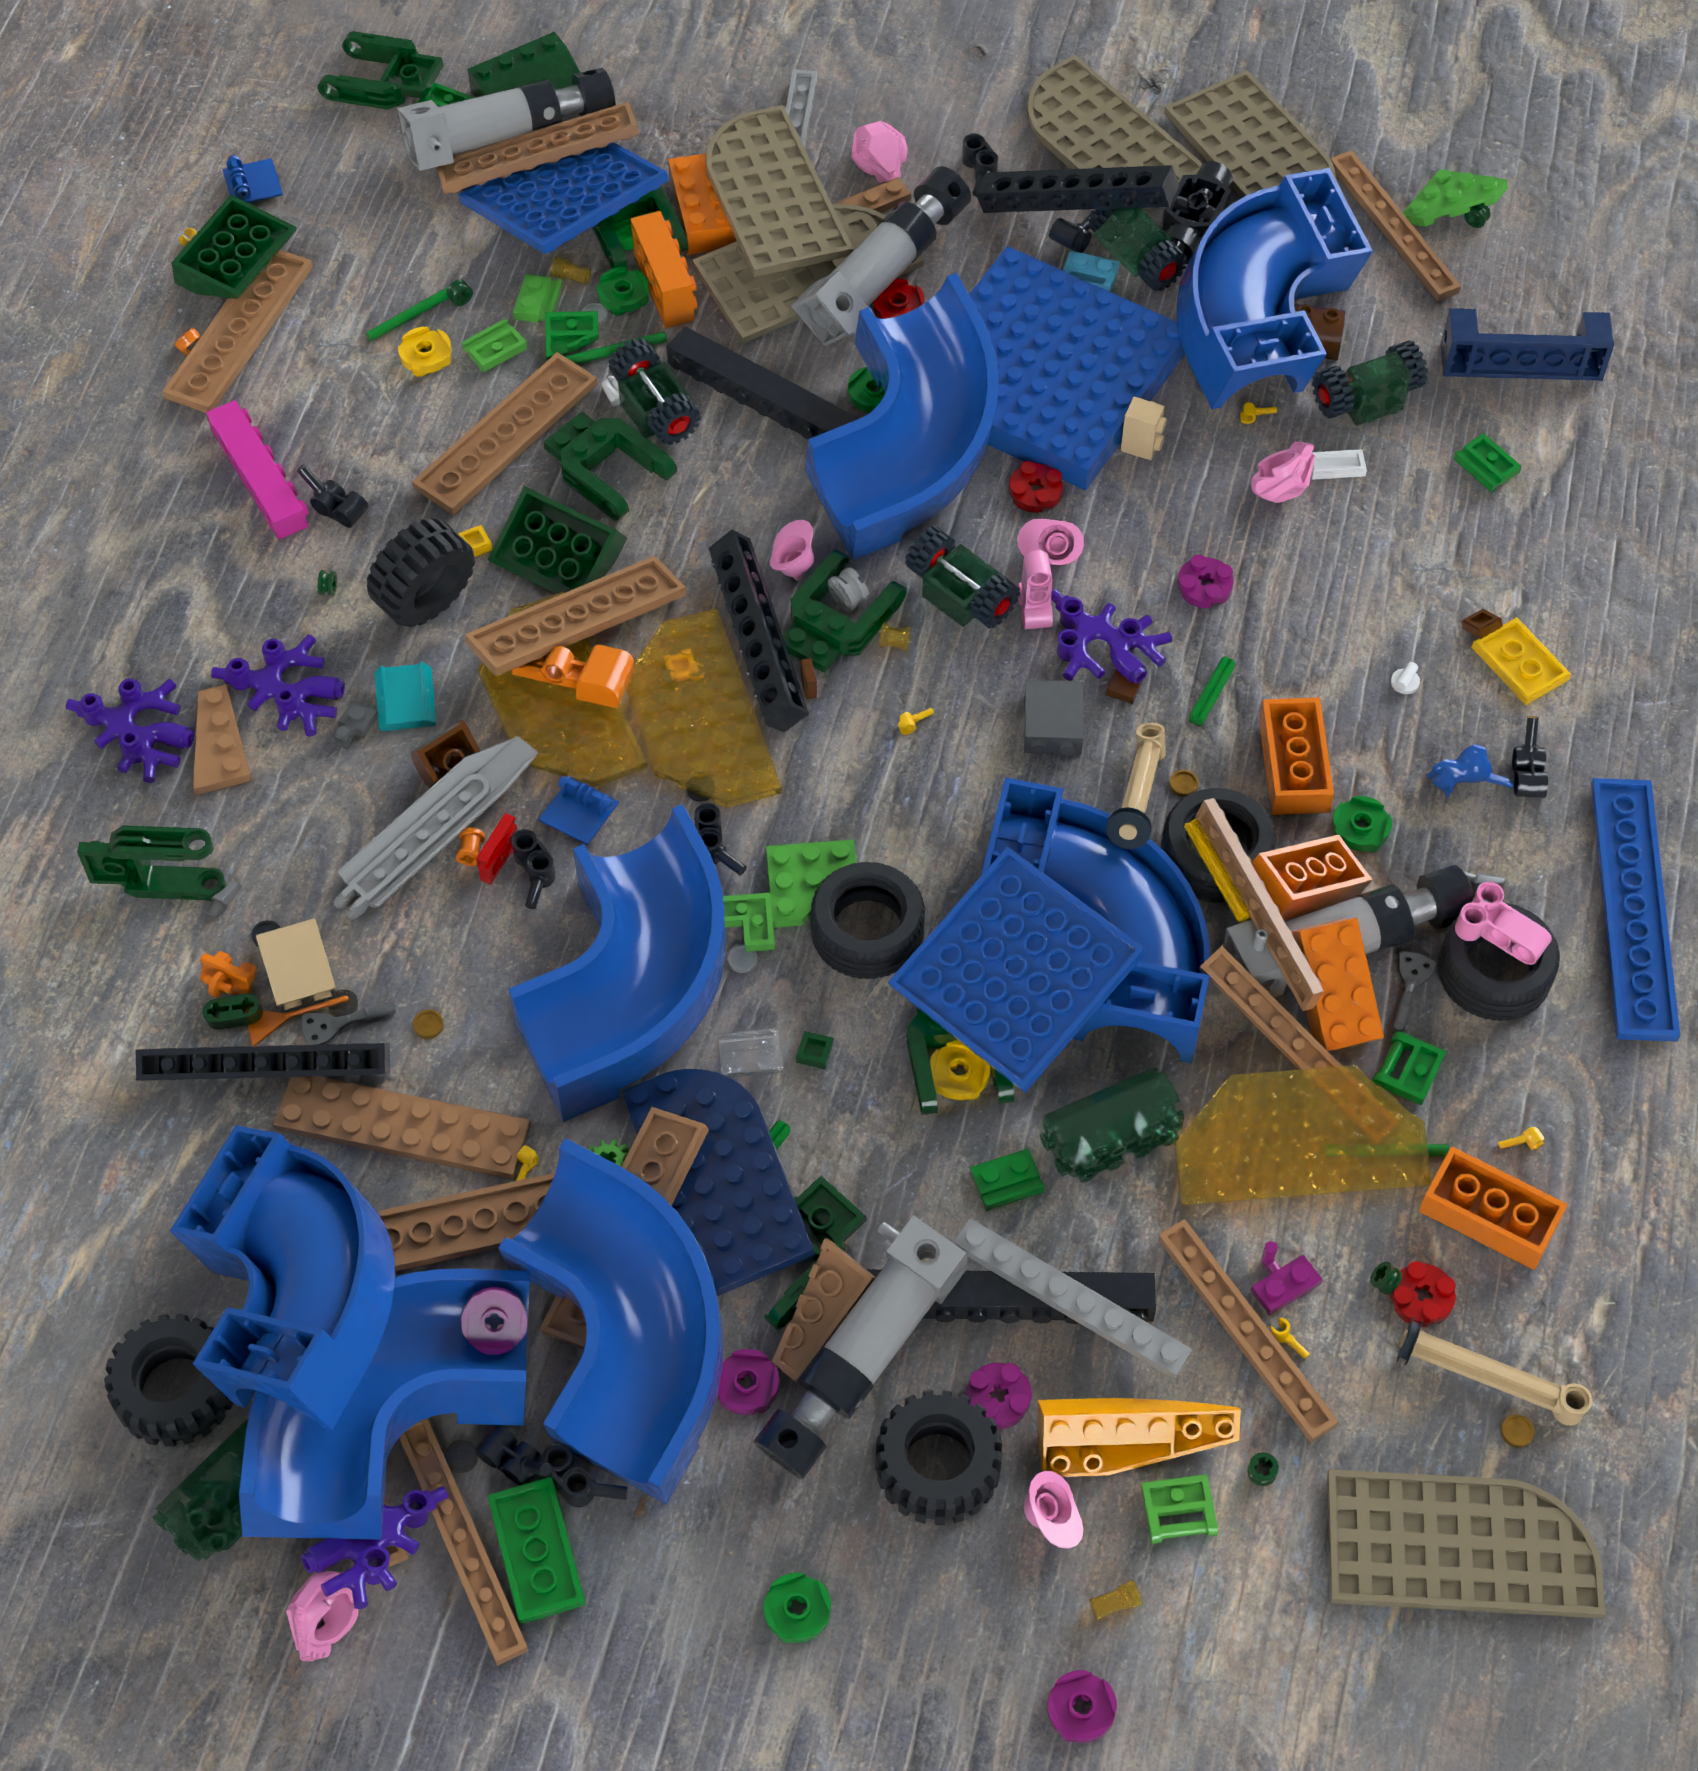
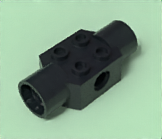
[1160,161,1233,264]

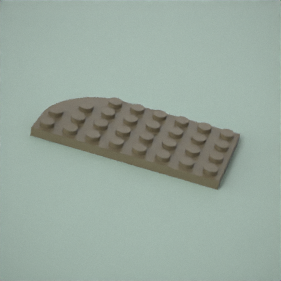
[1027,54,1203,217]
[1164,70,1336,198]
[706,105,853,277]
[692,204,924,344]
[1327,1469,1606,1619]

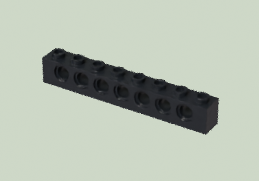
[975,165,1179,213]
[708,529,809,732]
[135,1043,390,1081]

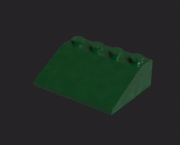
[467,31,581,98]
[171,195,297,299]
[487,486,627,595]

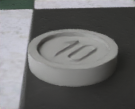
[582,303,608,325]
[727,944,758,973]

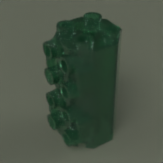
[1040,1067,1185,1183]
[152,1418,249,1562]

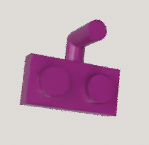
[1251,1241,1322,1316]

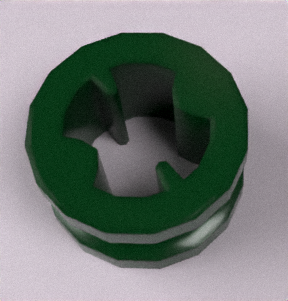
[1464,203,1491,228]
[446,279,473,306]
[317,570,337,596]
[1370,1262,1402,1295]
[1247,1452,1279,1486]

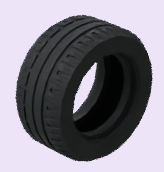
[1161,788,1276,903]
[811,862,925,979]
[1438,902,1560,1021]

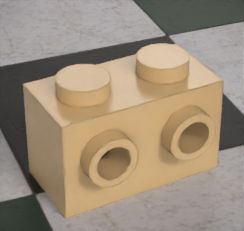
[1121,397,1167,460]

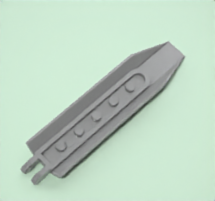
[333,736,539,921]

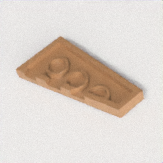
[193,684,252,796]
[772,1238,876,1383]

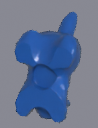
[1427,744,1514,798]

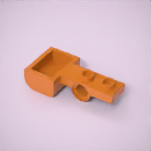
[512,644,634,708]

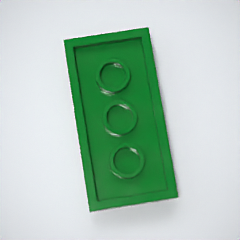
[487,1477,586,1625]

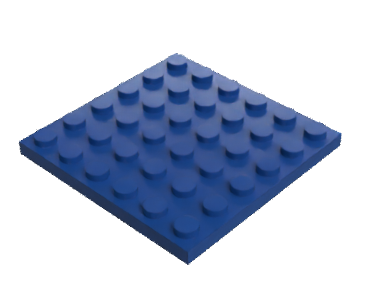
[458,142,669,254]
[888,846,1146,1093]

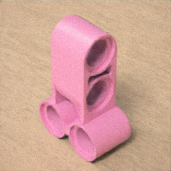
[1018,550,1053,630]
[1455,882,1552,965]

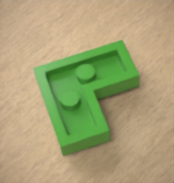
[723,892,775,952]

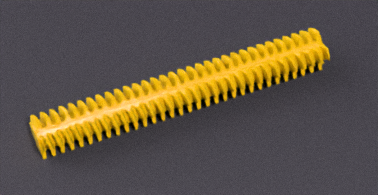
[1184,819,1250,922]

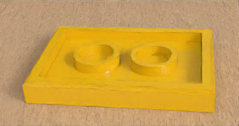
[1471,617,1571,705]

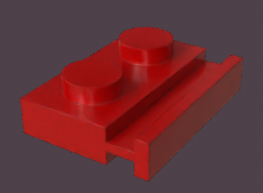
[476,813,518,885]

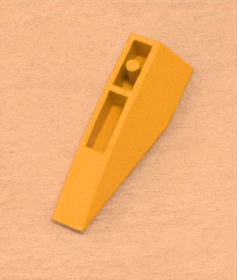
[1037,1398,1241,1477]

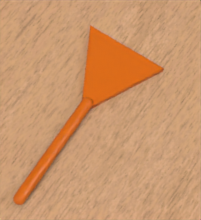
[245,996,349,1046]

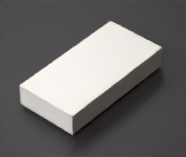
[1311,449,1367,480]

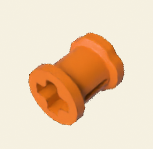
[455,827,485,866]

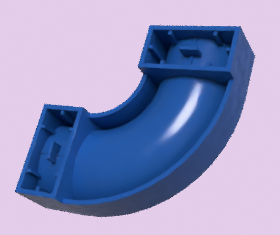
[1177,168,1373,410]
[805,272,998,561]
[981,777,1210,1063]
[508,804,726,1122]
[170,1125,395,1430]
[498,1138,724,1505]
[239,1269,530,1540]

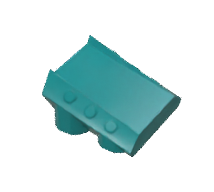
[374,661,436,731]

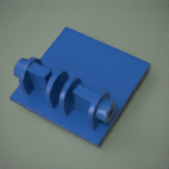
[222,155,283,203]
[538,776,619,845]

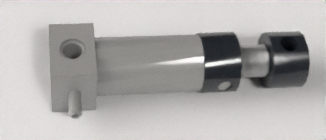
[397,68,616,171]
[791,166,971,348]
[1223,865,1474,997]
[753,1215,967,1479]

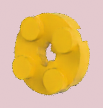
[398,327,452,377]
[930,1040,990,1100]

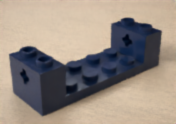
[1441,308,1614,381]

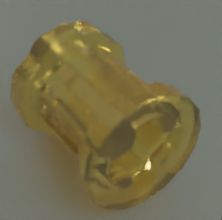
[879,623,911,652]

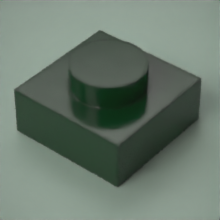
[796,1031,834,1070]

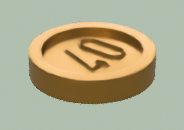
[1169,770,1199,797]
[413,1010,444,1039]
[1501,1414,1535,1448]

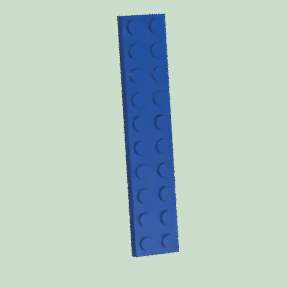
[1591,778,1680,1042]

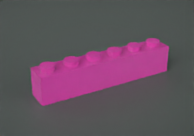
[206,400,309,540]

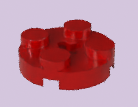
[872,279,925,319]
[1008,461,1063,513]
[1390,1261,1456,1327]

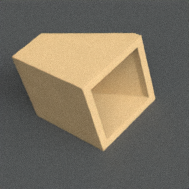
[256,918,336,1010]

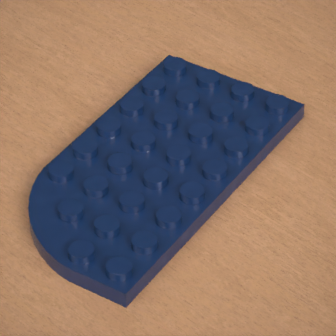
[622,1069,816,1296]

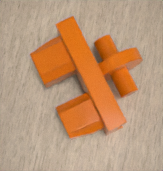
[200,951,256,998]

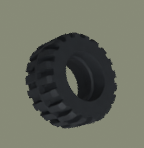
[367,518,475,627]
[104,1314,233,1447]
[875,1390,1003,1525]

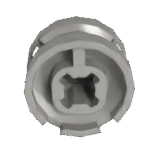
[828,567,869,612]

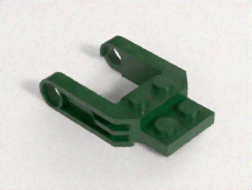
[317,31,444,110]
[592,186,688,268]
[543,412,677,521]
[783,549,907,673]
[77,825,227,901]
[907,1006,1014,1115]
[764,1175,867,1330]

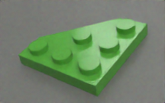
[1403,169,1508,227]
[766,840,856,928]

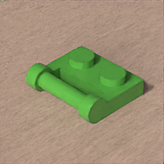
[1140,1474,1218,1544]

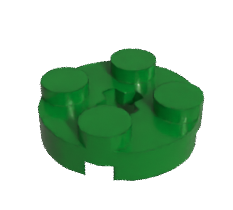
[597,267,649,316]
[848,367,884,413]
[1332,796,1392,853]
[763,1572,831,1643]

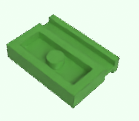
[513,274,563,323]
[461,318,528,373]

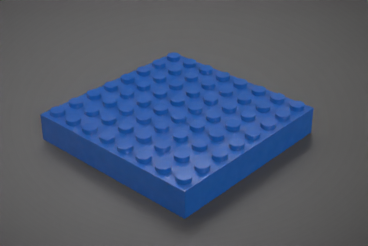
[969,246,1185,491]

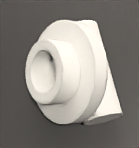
[601,376,628,406]
[1391,662,1420,694]

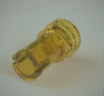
[550,256,591,285]
[1089,1579,1143,1620]

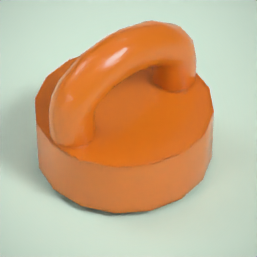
[174,327,201,356]

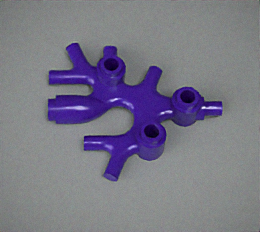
[1051,589,1172,684]
[211,634,345,737]
[65,678,194,783]
[301,1486,448,1609]

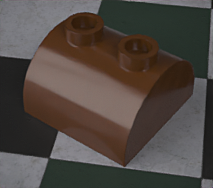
[1294,304,1345,360]
[411,720,481,789]

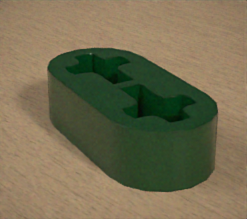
[202,994,263,1029]

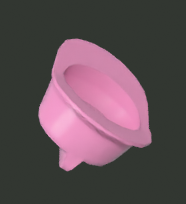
[1017,519,1084,565]
[770,520,814,581]
[1023,1471,1084,1549]

